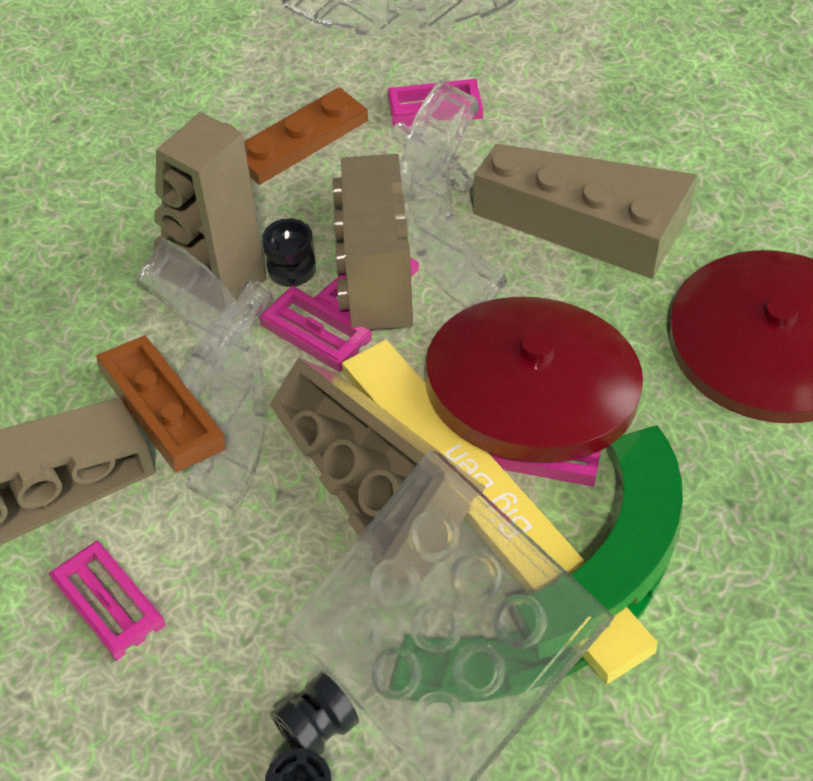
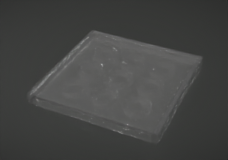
[280,449,615,781]

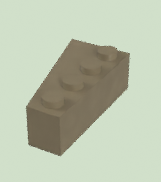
[153,112,266,317]
[473,144,697,279]
[332,153,413,331]
[270,357,486,584]
[0,397,156,546]

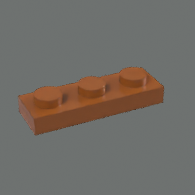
[244,87,368,185]
[96,335,226,473]

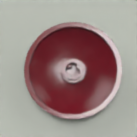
[669,250,813,424]
[425,296,643,463]

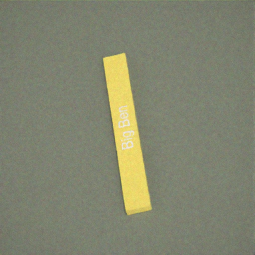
[342,339,658,685]

